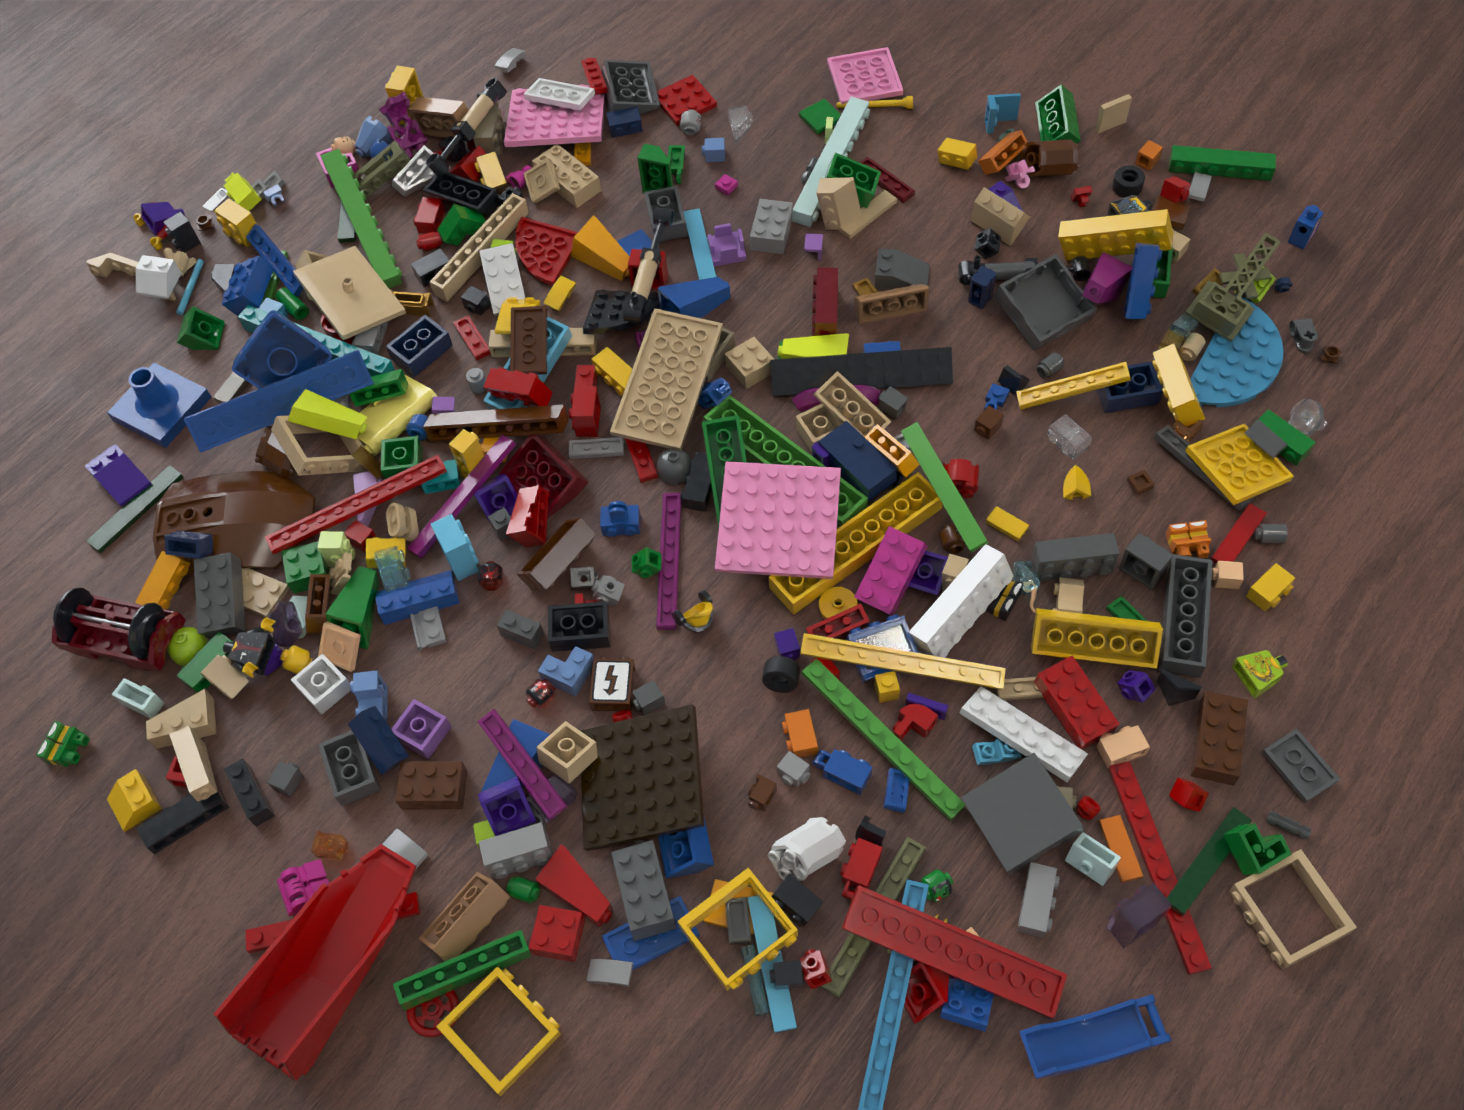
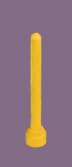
[836,96,913,109]

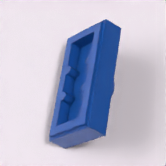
[883,768,909,813]

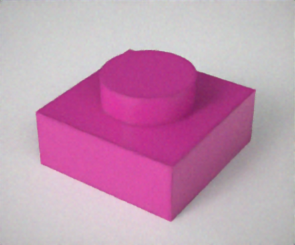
[715,174,738,195]

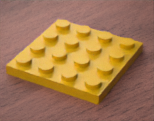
[1185,423,1294,505]

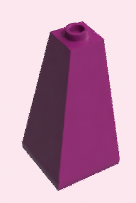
[1082,252,1132,304]

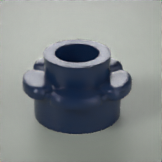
[1275,277,1293,292]

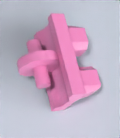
[1005,160,1035,189]

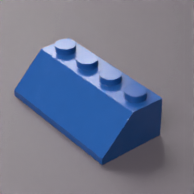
[1123,242,1162,319]
[375,570,460,625]
[658,819,714,878]

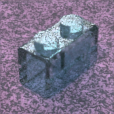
[374,546,411,592]

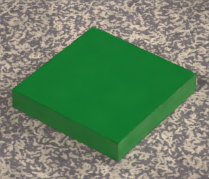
[799,98,841,135]

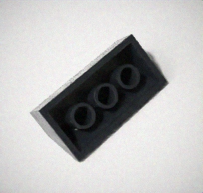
[423,172,498,214]

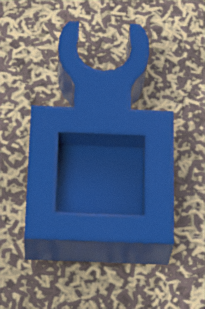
[984,383,1010,410]

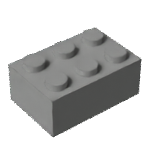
[750,199,793,254]
[479,822,553,879]

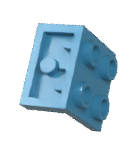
[984,93,1021,134]

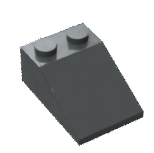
[875,248,930,290]

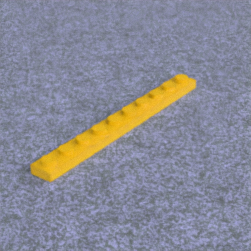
[800,633,1006,689]

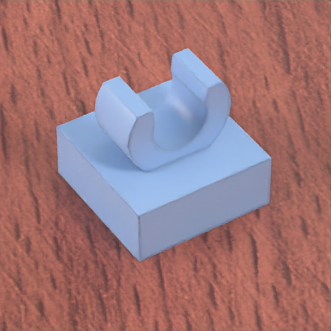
[264,184,284,206]

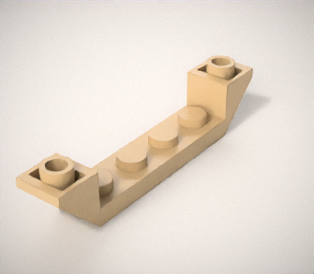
[86,253,176,301]

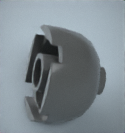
[656,449,692,485]

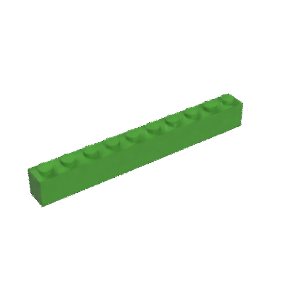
[320,148,403,289]

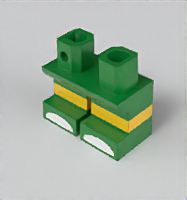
[36,721,90,767]

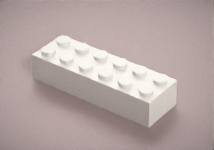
[909,544,1014,658]

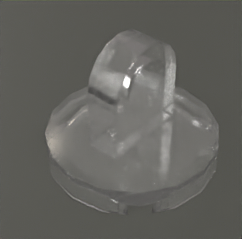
[1288,399,1327,436]

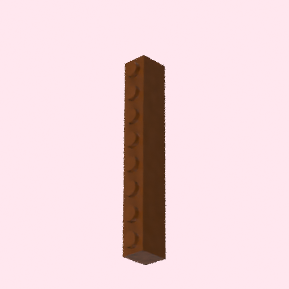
[423,405,569,441]

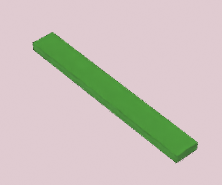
[901,422,988,553]

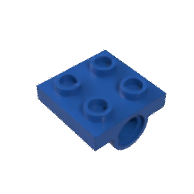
[940,978,994,1032]

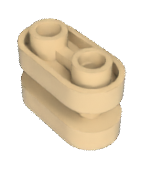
[386,503,419,542]

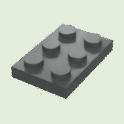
[1262,729,1340,803]

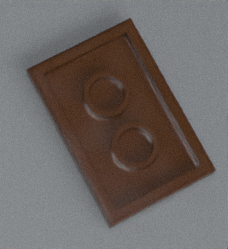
[1152,196,1191,230]

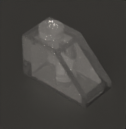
[728,105,753,143]

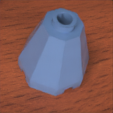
[354,116,392,157]

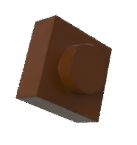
[1127,470,1155,495]

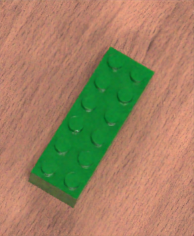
[702,415,747,528]

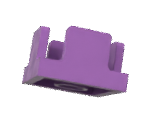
[707,223,746,266]

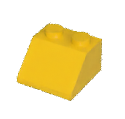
[107,769,162,832]

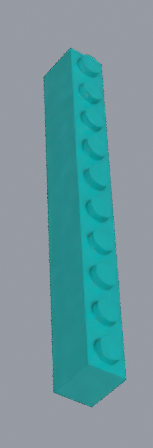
[238,305,395,377]

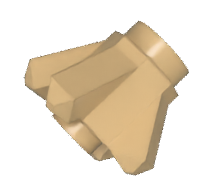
[163,248,197,278]

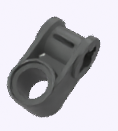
[1289,318,1318,353]

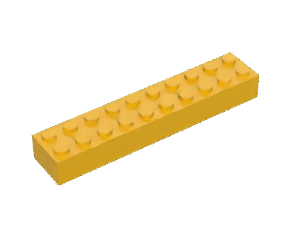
[769,472,943,615]

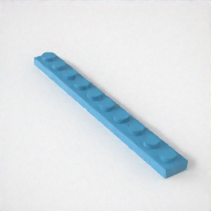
[858,879,929,1110]

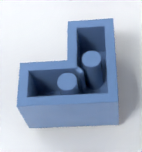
[538,646,594,697]
[350,670,388,723]

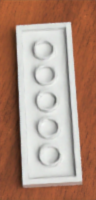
[960,686,1088,783]

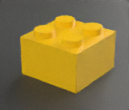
[214,198,257,248]

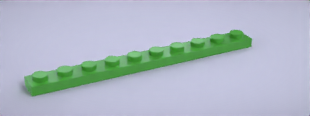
[801,658,966,821]

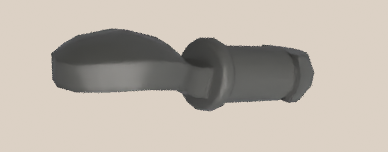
[801,157,818,183]

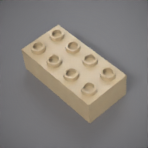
[532,144,601,208]

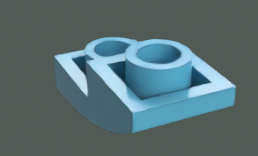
[972,738,1021,765]

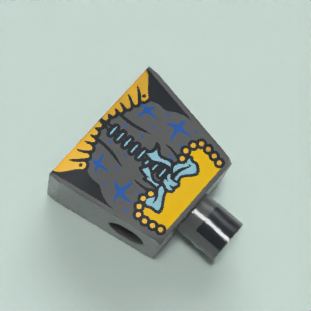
[1107,195,1152,216]

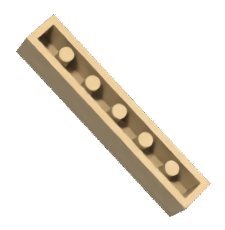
[489,327,597,357]

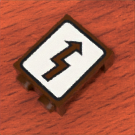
[589,657,636,712]

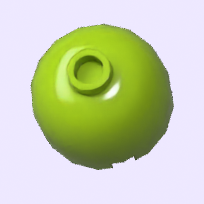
[167,627,209,667]

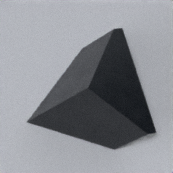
[1157,669,1202,706]

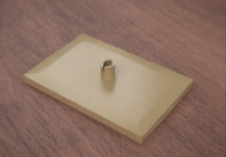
[293,246,406,340]

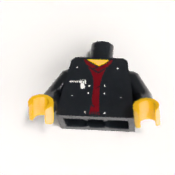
[223,617,276,678]

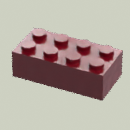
[812,268,838,336]

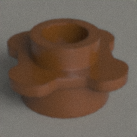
[196,214,214,231]
[1321,345,1341,364]

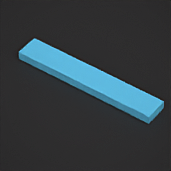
[683,209,716,280]
[747,895,797,1033]

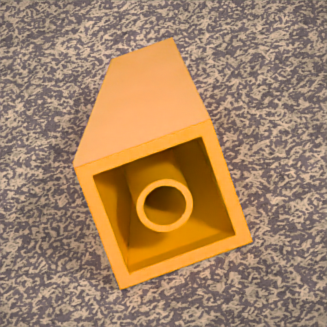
[571,215,630,281]

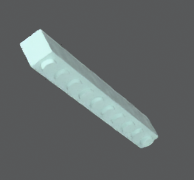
[792,96,870,227]

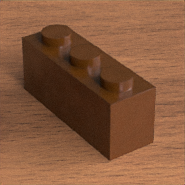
[305,574,331,633]

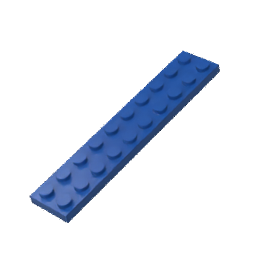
[184,349,374,453]

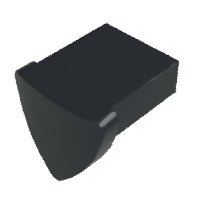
[997,365,1030,395]
[855,815,887,847]

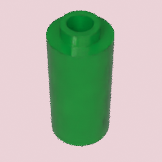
[275,287,309,320]

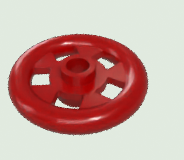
[406,990,460,1037]

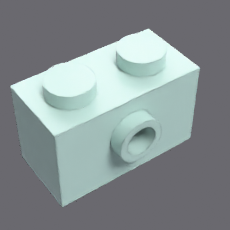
[112,678,165,719]
[1065,832,1121,886]

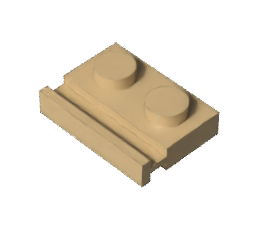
[329,552,352,595]

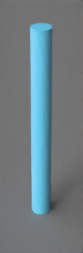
[176,259,204,315]

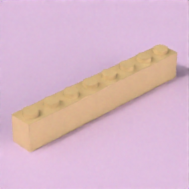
[430,193,529,302]

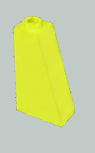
[777,333,849,359]
[288,389,368,439]

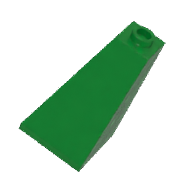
[325,566,379,650]

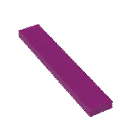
[478,709,568,820]

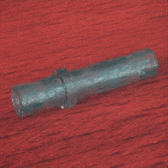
[741,945,770,1016]

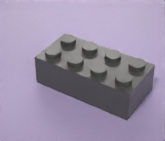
[1030,533,1119,582]
[194,552,246,638]
[611,840,677,941]

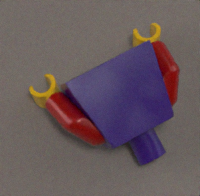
[133,202,185,250]

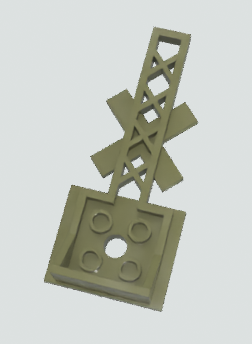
[1185,232,1281,342]

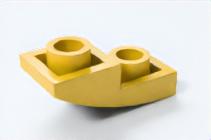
[543,276,577,312]

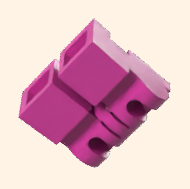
[277,859,329,916]

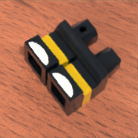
[986,580,1024,621]

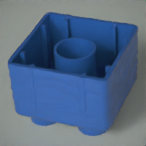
[232,310,332,389]

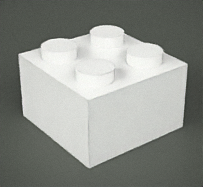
[291,653,351,715]

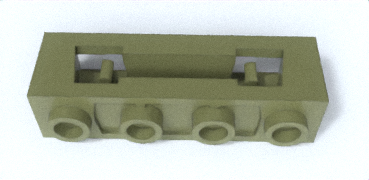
[352,140,411,198]

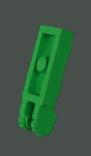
[667,145,685,184]

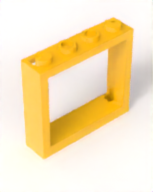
[677,868,798,991]
[436,966,561,1096]

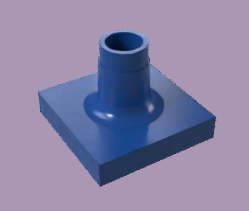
[107,363,212,448]

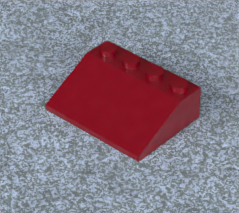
[499,434,588,519]

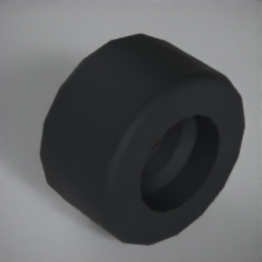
[1112,165,1145,198]
[762,656,800,693]

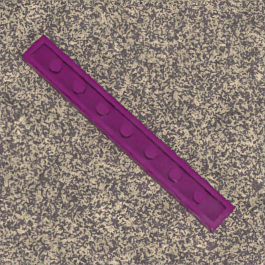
[407,435,516,558]
[656,493,682,630]

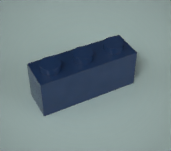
[348,706,409,775]

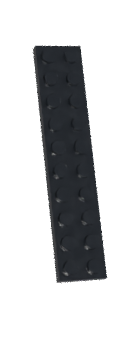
[770,347,953,396]

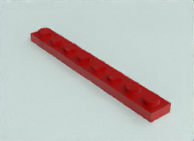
[245,892,421,953]

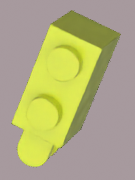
[224,172,262,211]

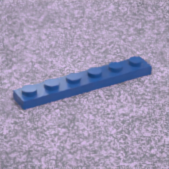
[246,224,304,296]

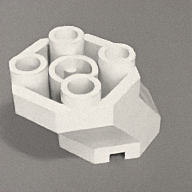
[768,817,846,881]

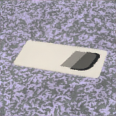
[203,188,228,211]

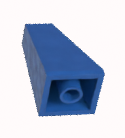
[658,277,730,318]
[481,719,550,792]

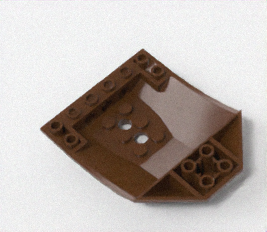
[153,471,315,575]

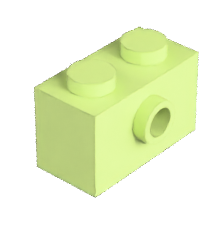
[317,531,355,567]

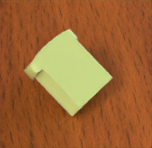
[825,117,833,144]

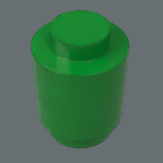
[506,876,541,904]

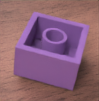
[391,699,452,759]

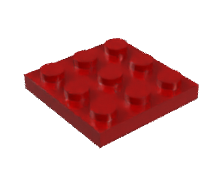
[657,74,717,126]

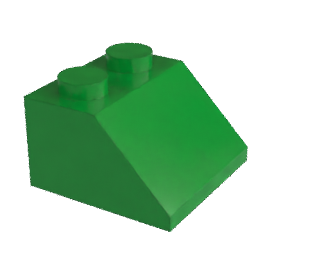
[177,306,225,350]

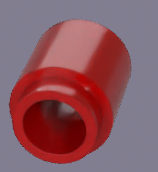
[416,231,442,252]

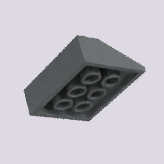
[602,60,660,114]

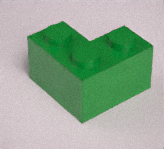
[437,204,486,246]
[1223,823,1292,875]

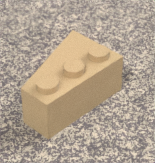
[146,689,217,749]

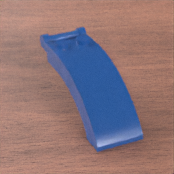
[1019,995,1172,1079]

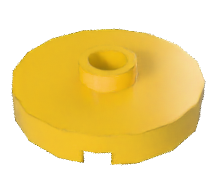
[819,587,858,619]

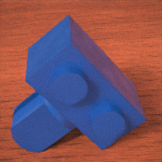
[600,501,640,537]

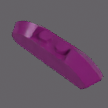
[792,385,882,412]

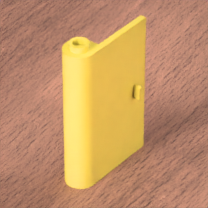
[358,375,438,456]

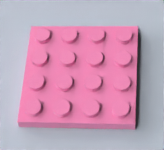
[827,47,903,104]

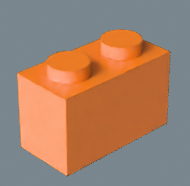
[782,709,818,758]

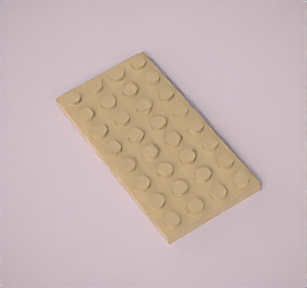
[610,308,723,450]

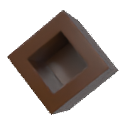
[974,406,1004,439]

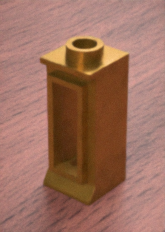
[390,290,434,317]

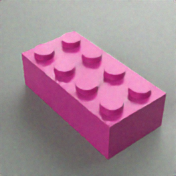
[854,526,928,616]

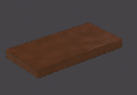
[510,306,547,375]

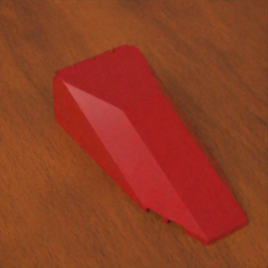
[213,844,416,1081]

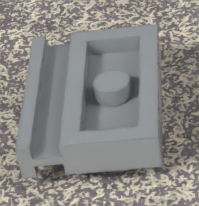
[410,606,447,651]

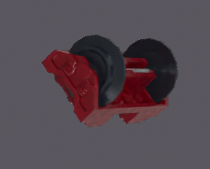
[51,587,186,671]

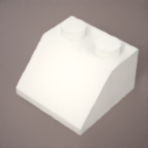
[136,255,181,299]

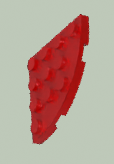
[515,217,578,286]

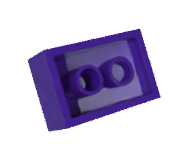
[85,444,152,506]

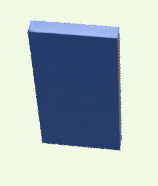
[602,896,700,971]

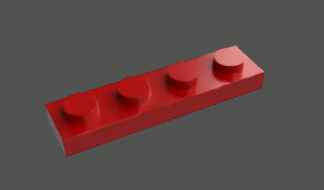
[581,58,608,95]

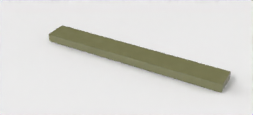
[820,837,926,998]

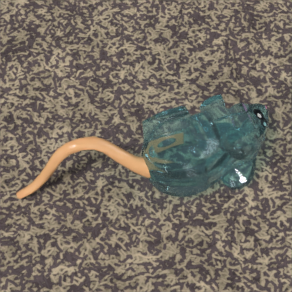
[1013,560,1040,613]

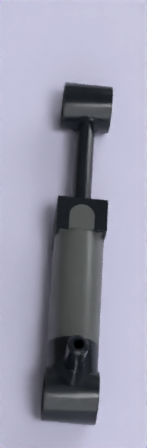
[958,255,1090,285]

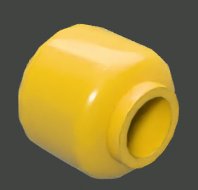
[280,645,312,674]

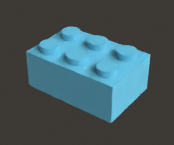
[431,514,479,581]

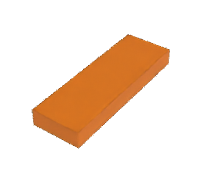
[1099,815,1143,883]

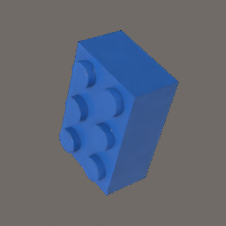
[221,256,274,316]

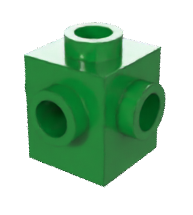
[631,547,662,579]

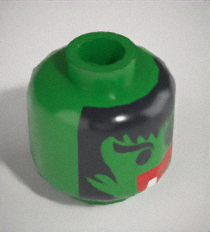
[921,869,954,903]

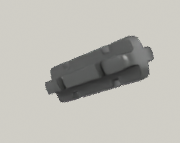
[1267,811,1312,839]

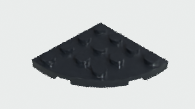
[583,289,660,334]

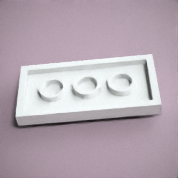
[524,78,595,110]
[479,243,525,316]

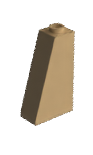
[170,725,217,801]

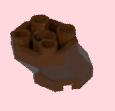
[1020,140,1079,177]
[255,426,304,478]

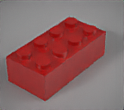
[1033,655,1120,750]

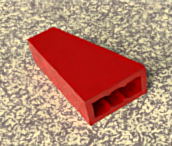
[535,844,613,927]

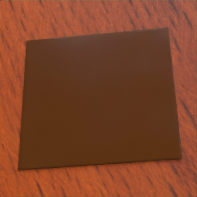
[351,445,383,480]

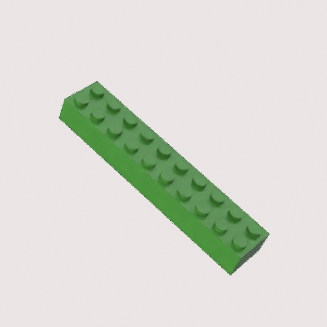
[704,395,868,529]

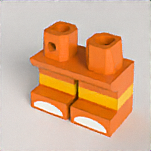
[1165,520,1211,559]

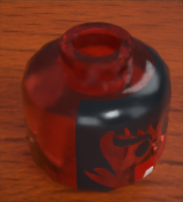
[478,561,503,591]
[526,679,556,708]

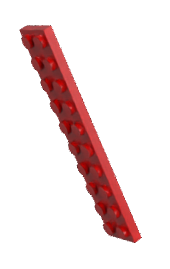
[842,885,1068,1019]

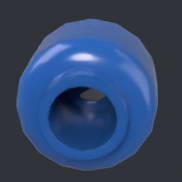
[406,414,428,441]

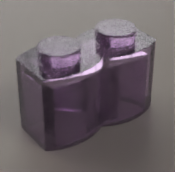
[268,601,302,647]

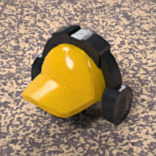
[672,590,713,633]

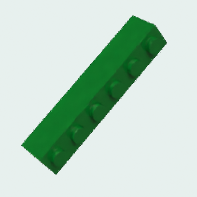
[1168,145,1276,181]
[393,930,531,1011]

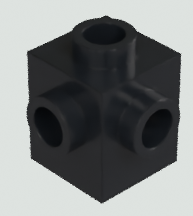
[438,136,467,162]
[974,228,1001,259]

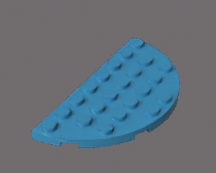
[1190,295,1284,407]

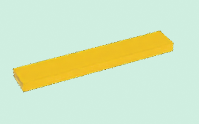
[1016,362,1131,409]

